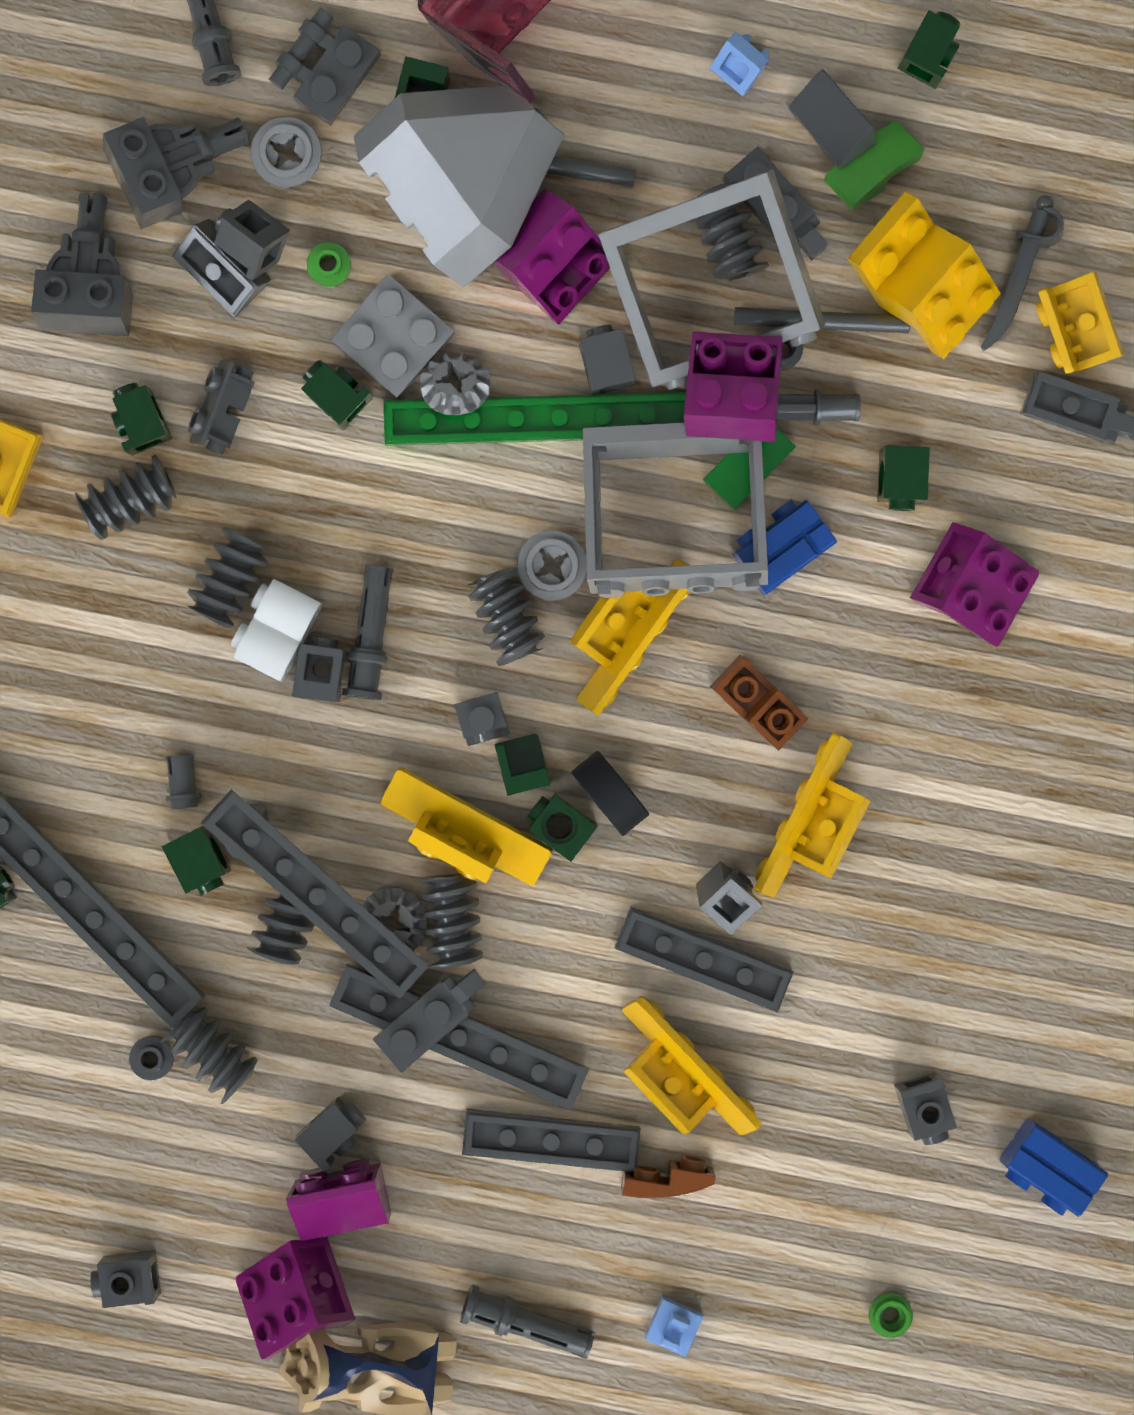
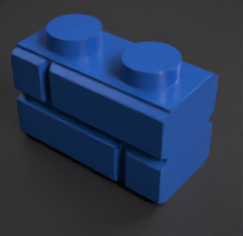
[732,499,837,596]
[999,1117,1108,1217]

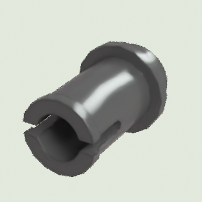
[165,754,201,809]

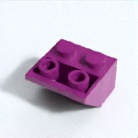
[493,188,610,325]
[684,332,783,442]
[286,1159,391,1241]

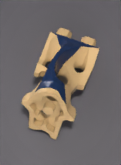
[279,1321,457,1415]

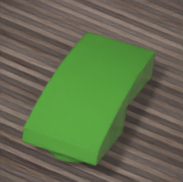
[824,120,925,210]

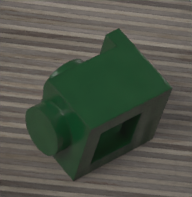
[897,10,960,89]
[301,360,373,430]
[111,383,172,456]

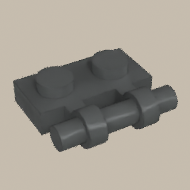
[269,7,381,126]

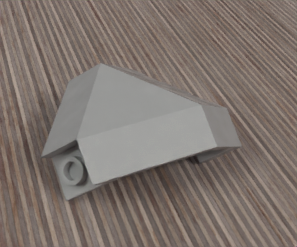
[353,84,565,288]

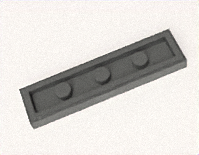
[614,907,794,1013]
[462,1109,641,1172]

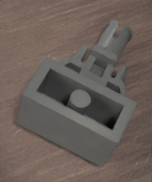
[103,117,250,229]
[31,193,133,336]

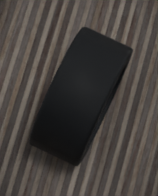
[571,751,649,836]

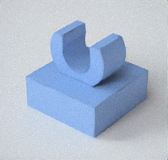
[710,32,770,97]
[645,1295,703,1357]

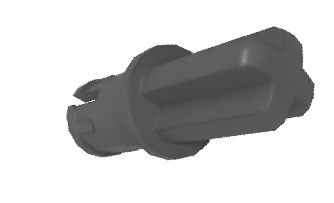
[777,390,861,425]

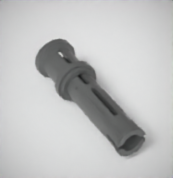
[187,0,242,86]
[342,565,393,700]
[460,1284,595,1359]

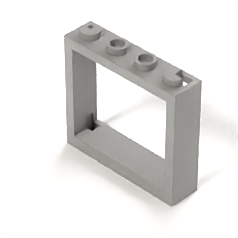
[598,169,826,390]
[583,422,768,598]

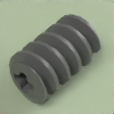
[695,181,769,281]
[75,455,177,540]
[186,527,269,628]
[468,567,545,666]
[421,874,483,967]
[246,894,314,965]
[160,1007,258,1104]

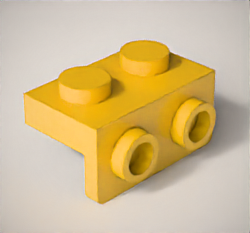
[1036,272,1125,374]

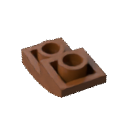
[710,655,808,751]
[621,1156,716,1198]

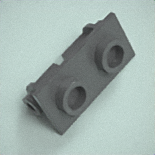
[188,361,255,455]

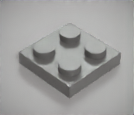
[331,274,455,399]

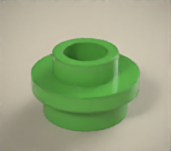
[307,242,351,287]
[868,1293,913,1338]

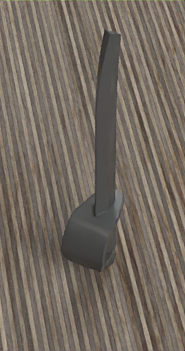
[981,195,1064,351]

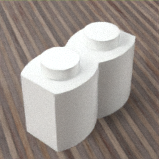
[231,579,323,682]

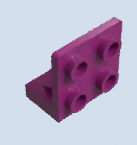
[910,522,1039,647]
[236,1237,356,1359]

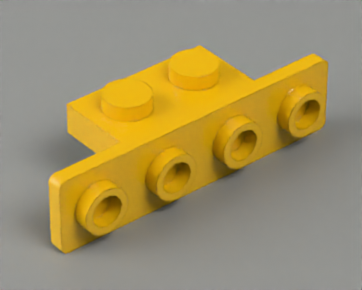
[569,559,691,715]
[754,732,871,898]
[380,767,553,886]
[622,996,762,1136]

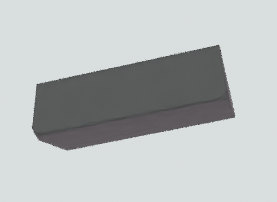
[789,69,876,169]
[172,219,271,317]

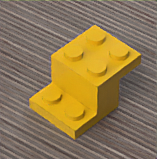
[847,191,1001,359]

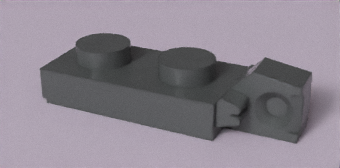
[724,146,828,261]
[1020,371,1134,443]
[373,968,486,1073]

